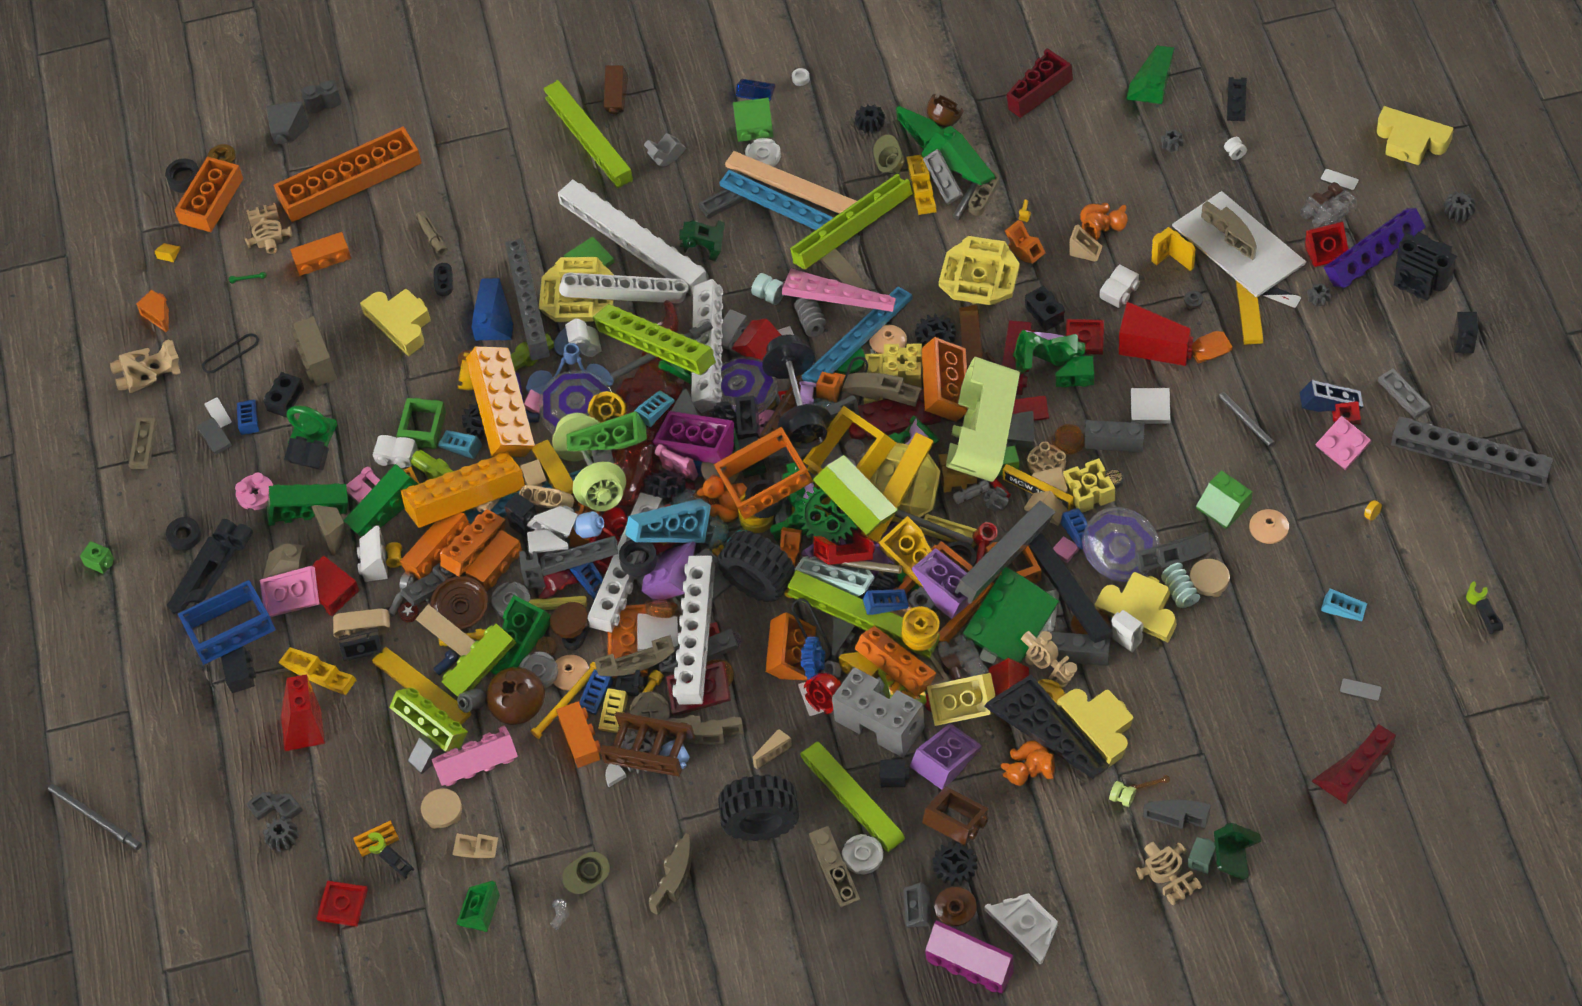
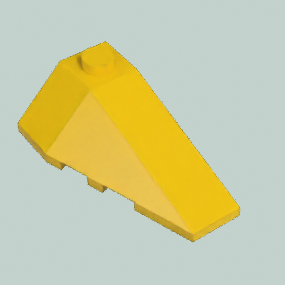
[879,516,932,588]

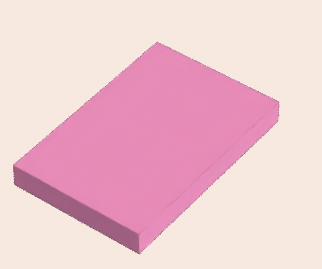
[260,566,319,618]

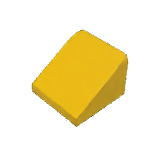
[155,243,181,262]

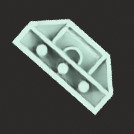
[795,556,874,597]

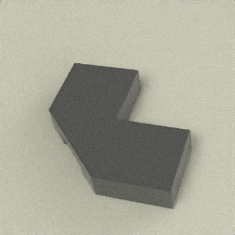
[246,792,303,821]

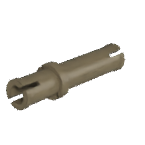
[416,211,448,256]

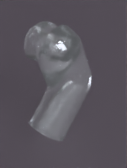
[550,898,569,930]

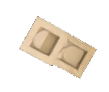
[453,833,498,858]

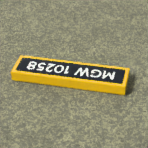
[1003,464,1074,511]

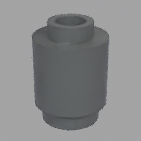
[457,688,486,713]

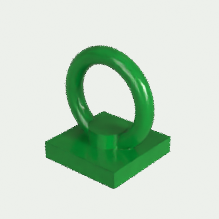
[286,406,337,447]

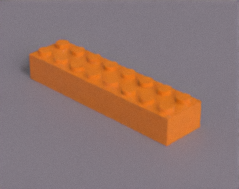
[273,126,422,222]

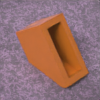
[136,290,169,332]

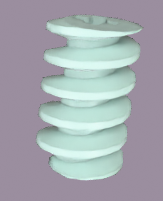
[1161,563,1200,608]

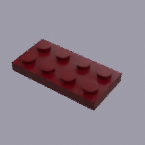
[858,389,941,440]

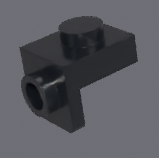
[615,670,645,696]

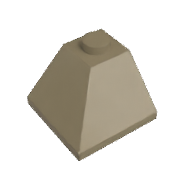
[312,505,347,556]
[263,544,308,579]

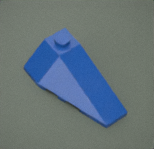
[472,278,513,341]

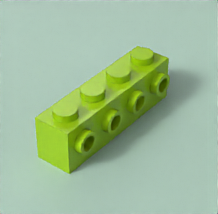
[442,623,516,697]
[389,688,468,752]

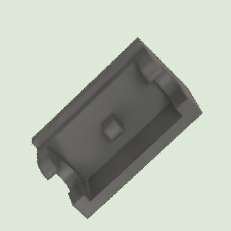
[519,551,546,590]

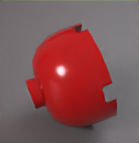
[804,673,841,714]

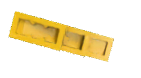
[906,155,936,215]
[531,439,573,494]
[279,647,356,695]

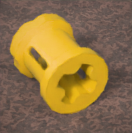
[385,542,402,568]

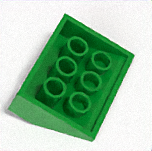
[963,567,1059,663]

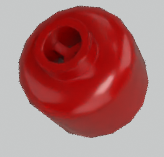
[602,507,628,536]

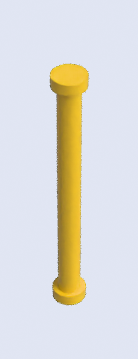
[530,662,597,739]

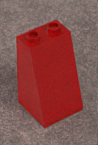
[1119,302,1194,366]
[281,674,325,751]

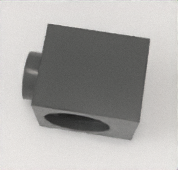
[908,586,939,613]

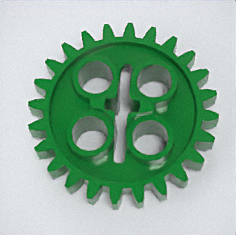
[798,487,858,545]

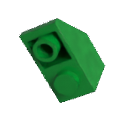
[1056,356,1094,388]

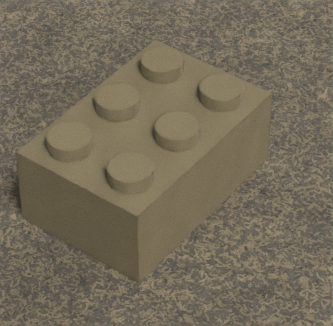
[292,316,337,387]

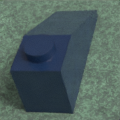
[1299,380,1364,412]

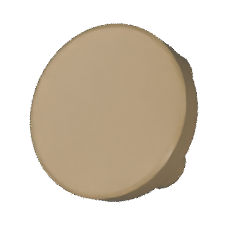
[1027,442,1066,475]
[1190,559,1230,597]
[421,788,462,829]

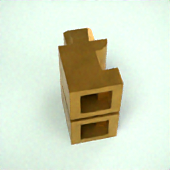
[938,454,977,492]

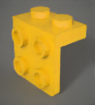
[1151,227,1196,271]

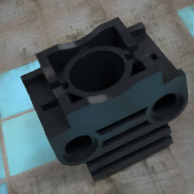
[1394,232,1457,301]

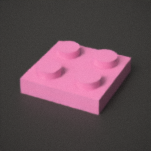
[1316,416,1372,471]

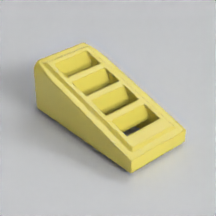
[598,688,628,733]

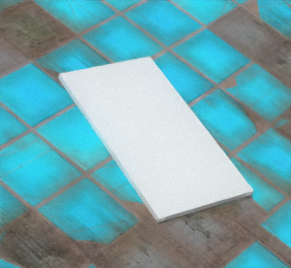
[1172,191,1306,298]

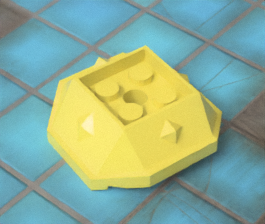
[939,236,1020,305]
[539,257,614,322]
[869,442,942,523]

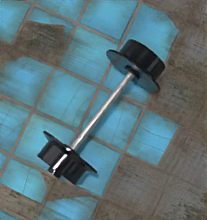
[762,334,831,449]

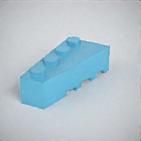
[625,499,711,543]

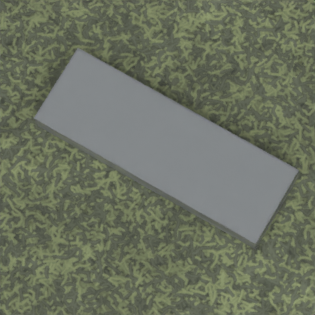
[923,149,963,205]
[1378,368,1431,419]

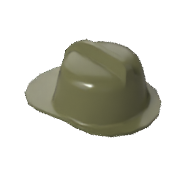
[873,135,905,174]
[562,852,610,894]

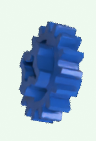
[801,637,825,680]

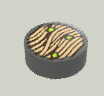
[1105,469,1124,488]

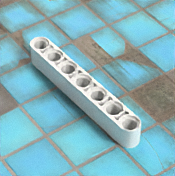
[559,273,688,303]

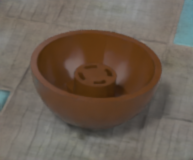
[486,667,545,725]

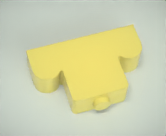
[1376,106,1454,165]
[360,289,431,356]
[1094,572,1177,643]
[1057,689,1133,768]

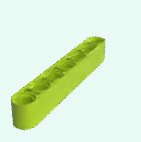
[800,741,905,852]

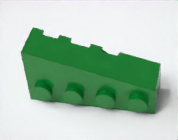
[343,464,418,537]
[267,483,348,526]

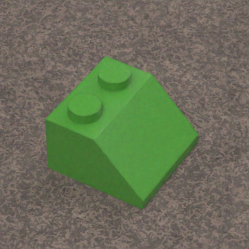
[733,98,773,142]
[1196,470,1253,529]

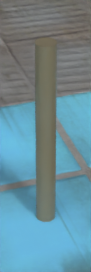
[826,561,902,574]

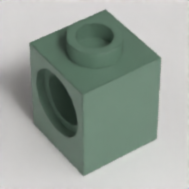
[1188,837,1216,874]

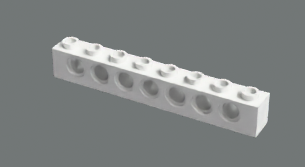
[691,279,723,413]
[588,493,664,633]
[673,556,715,705]

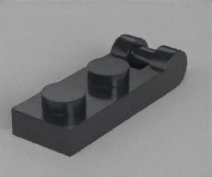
[1227,77,1247,121]

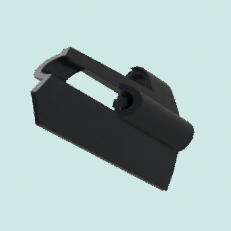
[167,519,253,614]

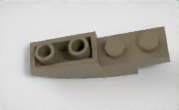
[1201,201,1257,260]
[842,373,921,407]
[665,715,744,745]
[809,826,860,908]
[648,833,692,915]

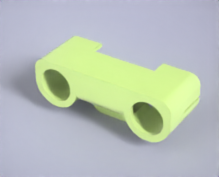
[946,357,1020,482]

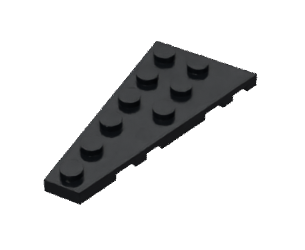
[984,674,1109,779]

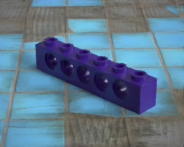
[1323,208,1426,288]

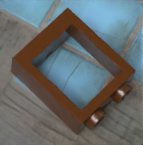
[922,786,988,845]

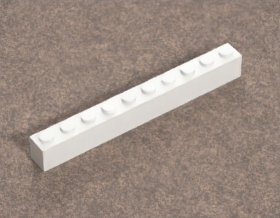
[558,179,707,295]

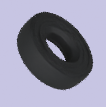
[166,517,201,550]

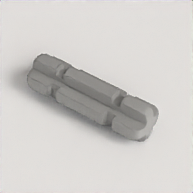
[953,480,990,504]

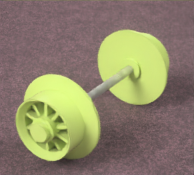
[552,413,626,511]

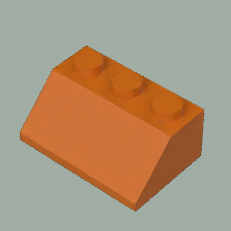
[765,612,816,680]

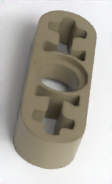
[968,170,1000,216]

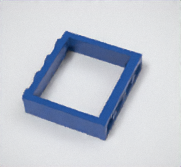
[178,580,276,665]

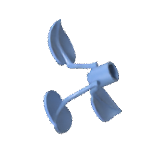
[525,327,614,396]

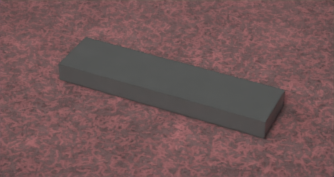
[698,177,770,219]
[540,536,618,576]

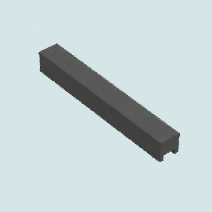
[955,501,1056,604]

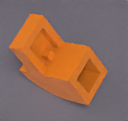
[1005,220,1046,264]
[816,372,846,403]
[780,527,802,568]

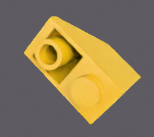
[839,652,880,679]

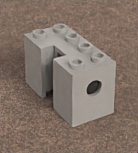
[832,667,925,758]

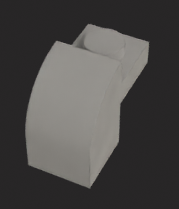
[644,133,686,166]

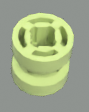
[1109,781,1136,807]

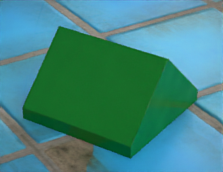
[456,881,500,932]

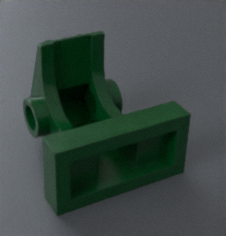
[679,220,725,261]

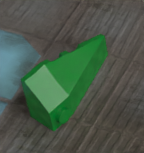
[1127,45,1174,104]
[490,595,551,675]

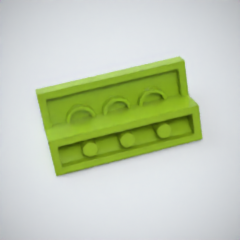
[813,455,898,536]

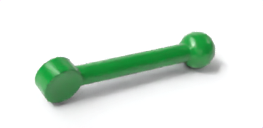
[228,272,267,284]

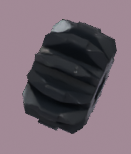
[855,103,885,134]

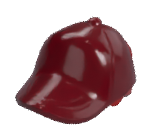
[538,569,592,599]

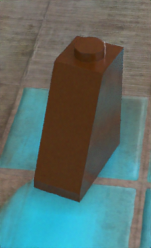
[604,65,628,114]

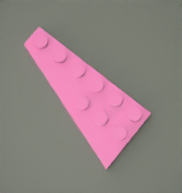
[782,268,896,312]

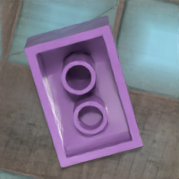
[641,541,696,602]
[912,548,970,619]
[910,723,982,790]

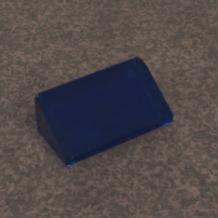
[736,79,775,102]

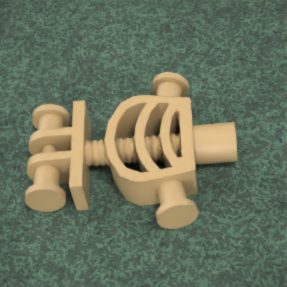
[245,203,292,254]
[1021,631,1077,688]
[1136,842,1202,905]

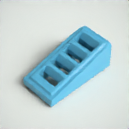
[634,390,675,427]
[438,430,482,459]
[1321,589,1367,621]

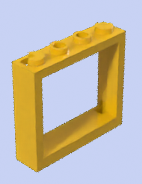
[803,406,896,480]

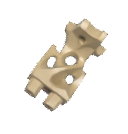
[110,340,181,393]

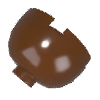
[927,94,964,127]

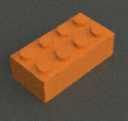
[175,156,243,232]
[922,337,968,422]

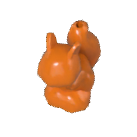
[1080,203,1128,240]
[697,474,747,523]
[1000,740,1055,786]

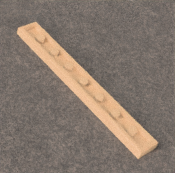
[725,151,857,214]

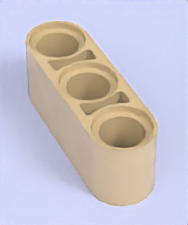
[520,485,574,509]
[333,609,390,639]

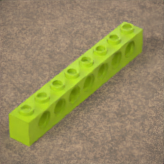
[593,304,716,376]

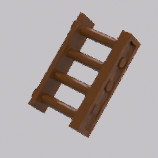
[600,712,695,777]

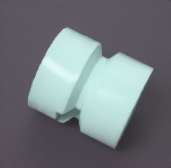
[751,273,784,305]

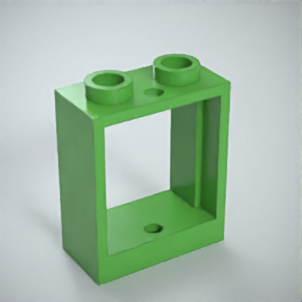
[397,398,446,449]

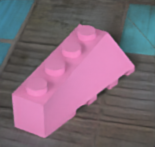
[431,725,518,786]

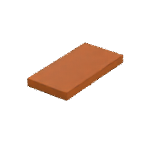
[608,604,648,678]

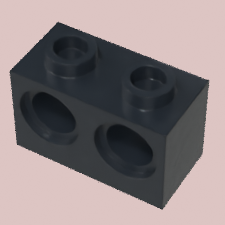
[1025,285,1065,332]
[263,372,304,418]
[504,493,537,538]

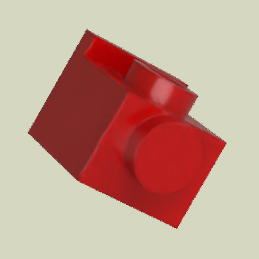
[1332,401,1362,425]

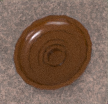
[430,576,488,630]

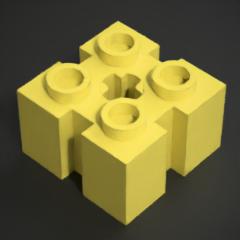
[883,344,922,388]
[1063,458,1115,513]

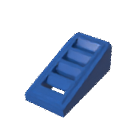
[237,399,260,435]
[1060,508,1097,549]
[569,562,603,600]
[863,589,909,615]
[579,669,613,715]

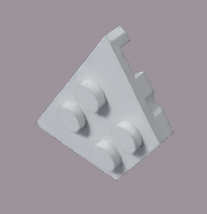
[984,893,1058,965]

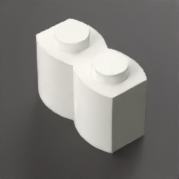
[1100,265,1140,308]
[565,318,602,357]
[373,435,417,468]
[1111,610,1144,652]

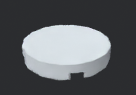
[745,138,781,167]
[842,834,884,875]

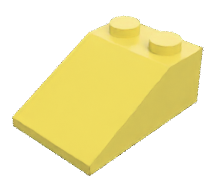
[926,673,996,726]

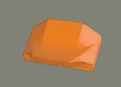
[1192,331,1232,364]

